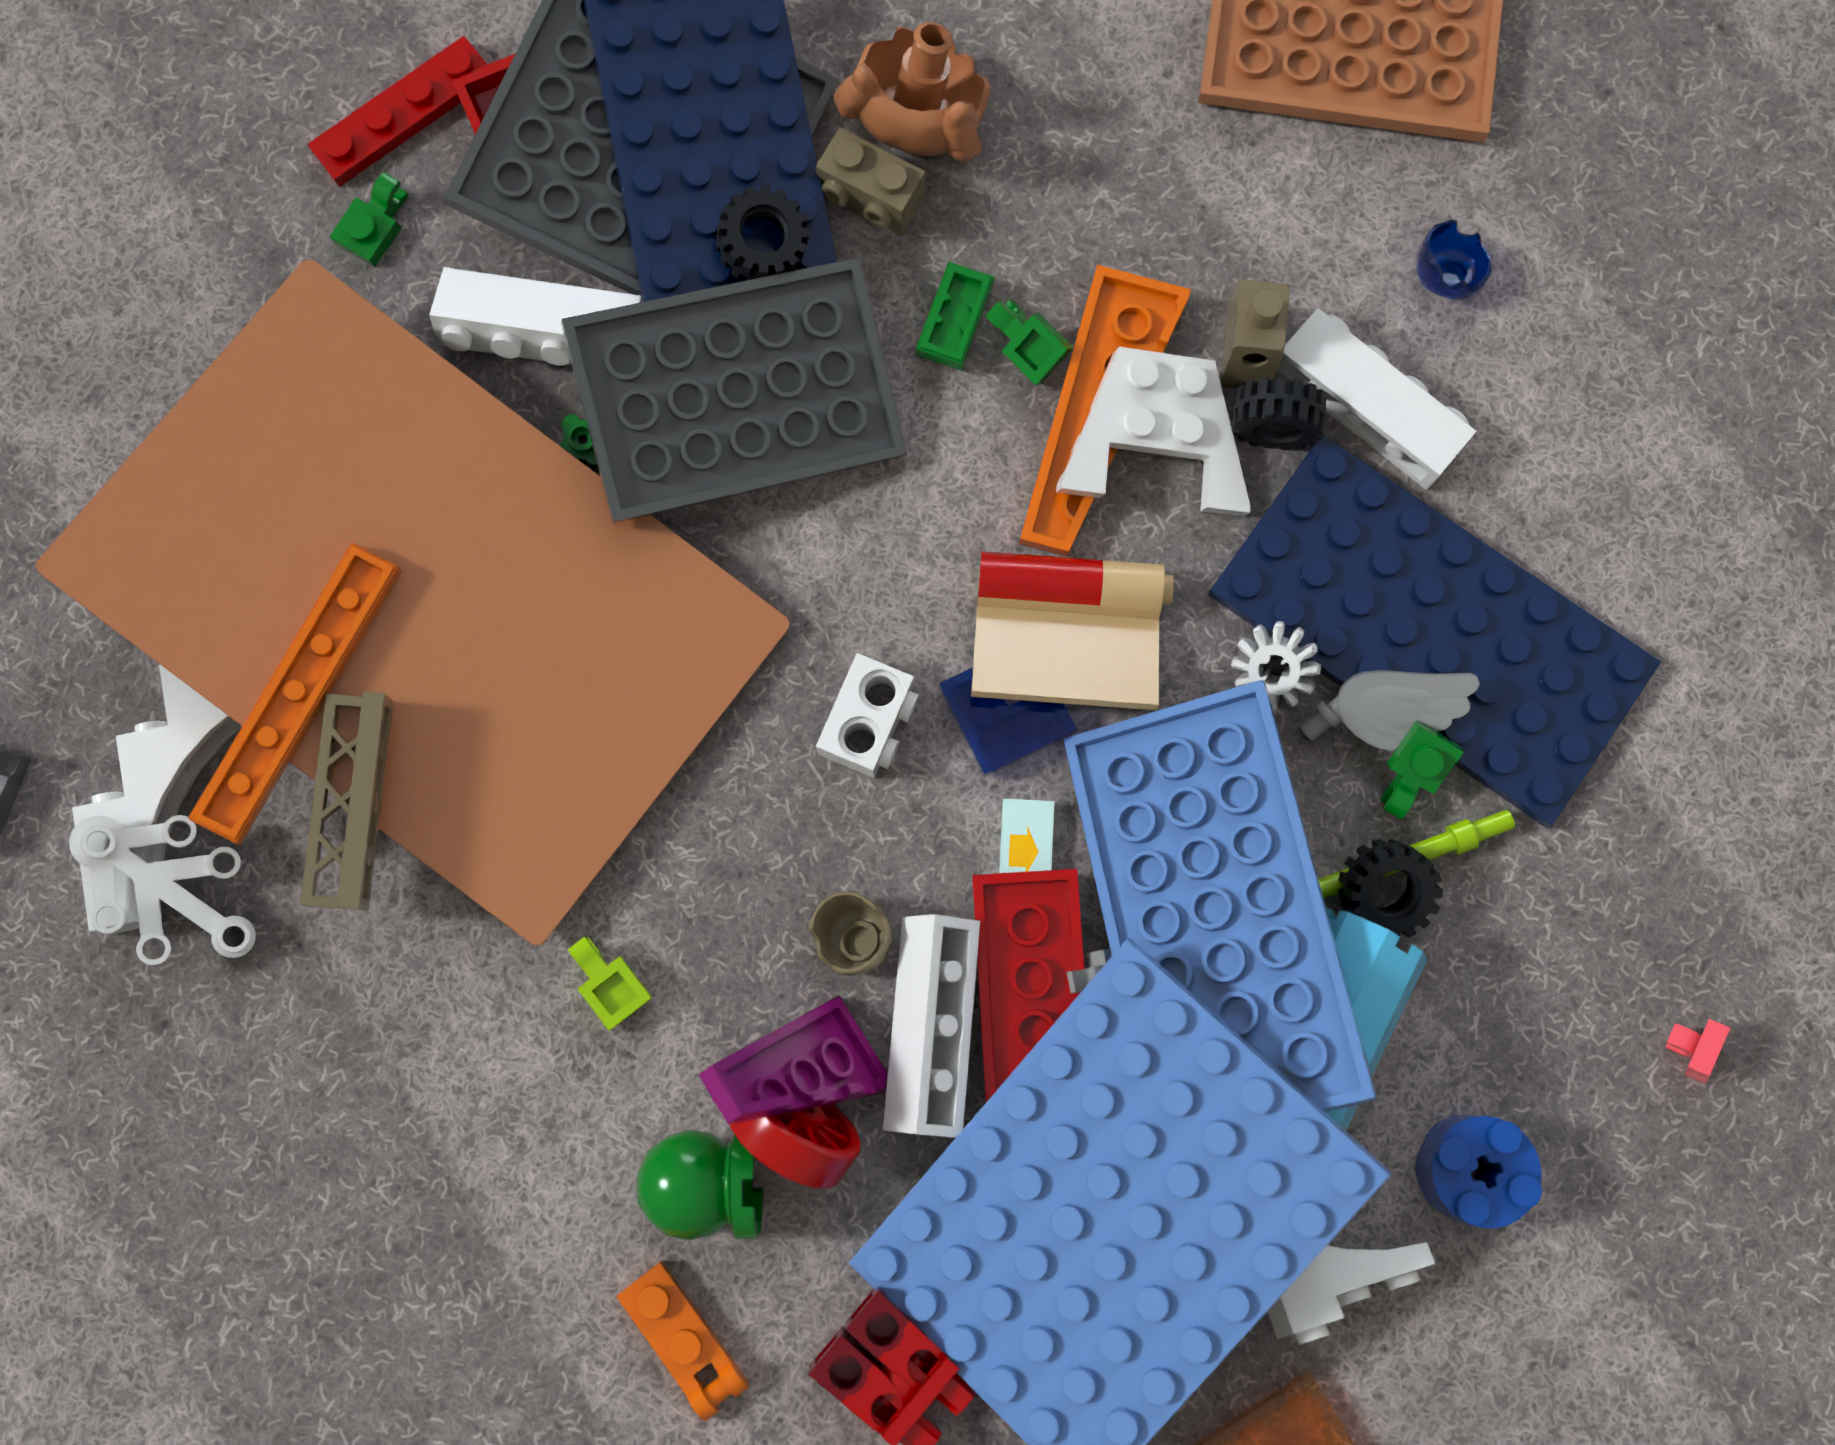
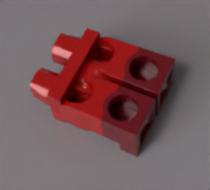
[808,1287,975,1445]

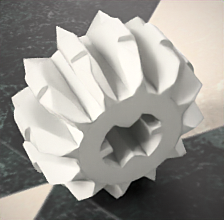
[1231,621,1321,710]

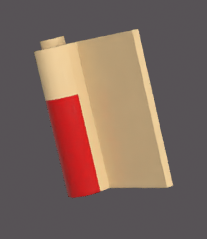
[971,551,1174,710]

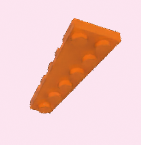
[1019,264,1191,557]

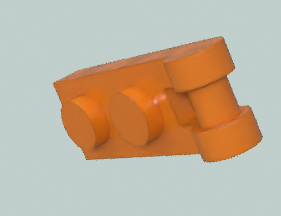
[616,1261,750,1422]

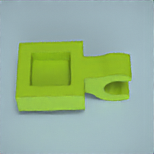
[567,936,653,1031]

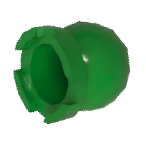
[636,1130,764,1240]

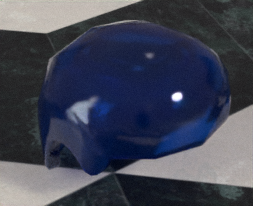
[1416,220,1492,301]

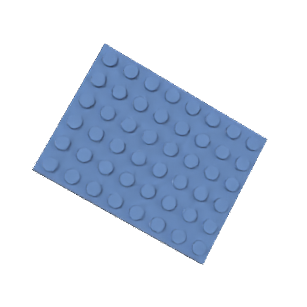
[849,938,1391,1445]

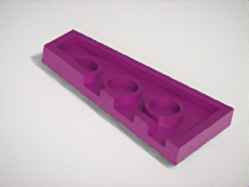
[698,995,888,1124]

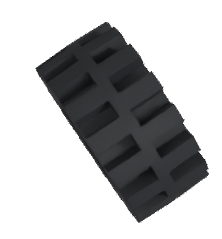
[716,185,810,281]
[1232,377,1326,450]
[1338,839,1443,940]

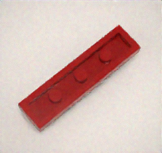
[307,36,487,187]

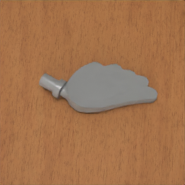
[1299,670,1480,751]

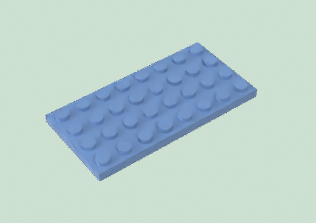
[1063,679,1378,1112]

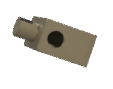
[1220,279,1290,388]

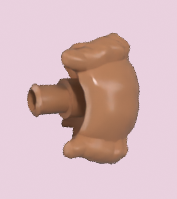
[834,22,991,164]

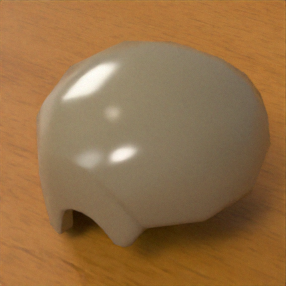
[808,891,893,976]

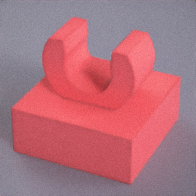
[1665,1019,1730,1085]

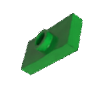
[916,261,995,371]

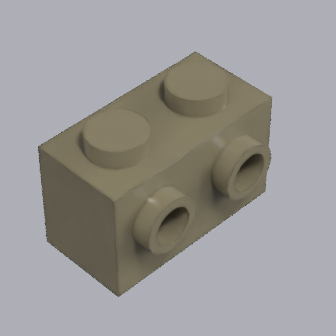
[815,127,926,237]

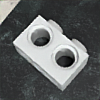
[816,653,919,778]

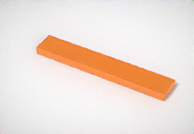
[188,542,401,845]

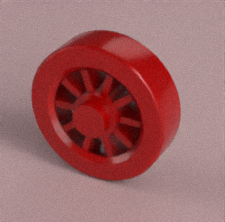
[729,1104,861,1189]

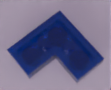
[939,667,1077,777]

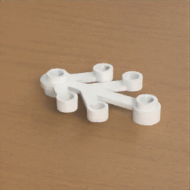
[69,815,256,965]

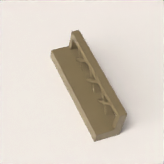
[300,691,393,911]

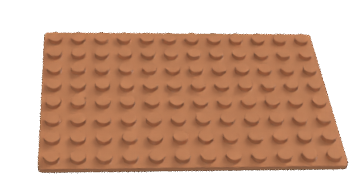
[36,259,789,946]

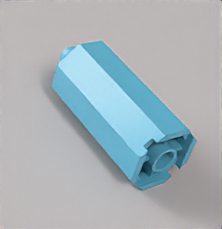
[1325,908,1427,1131]

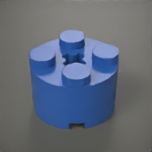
[1415,1115,1542,1228]

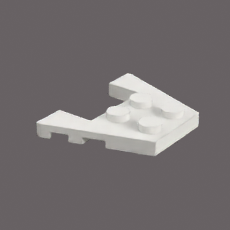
[1056,347,1251,516]

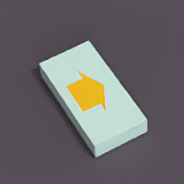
[999,798,1055,873]

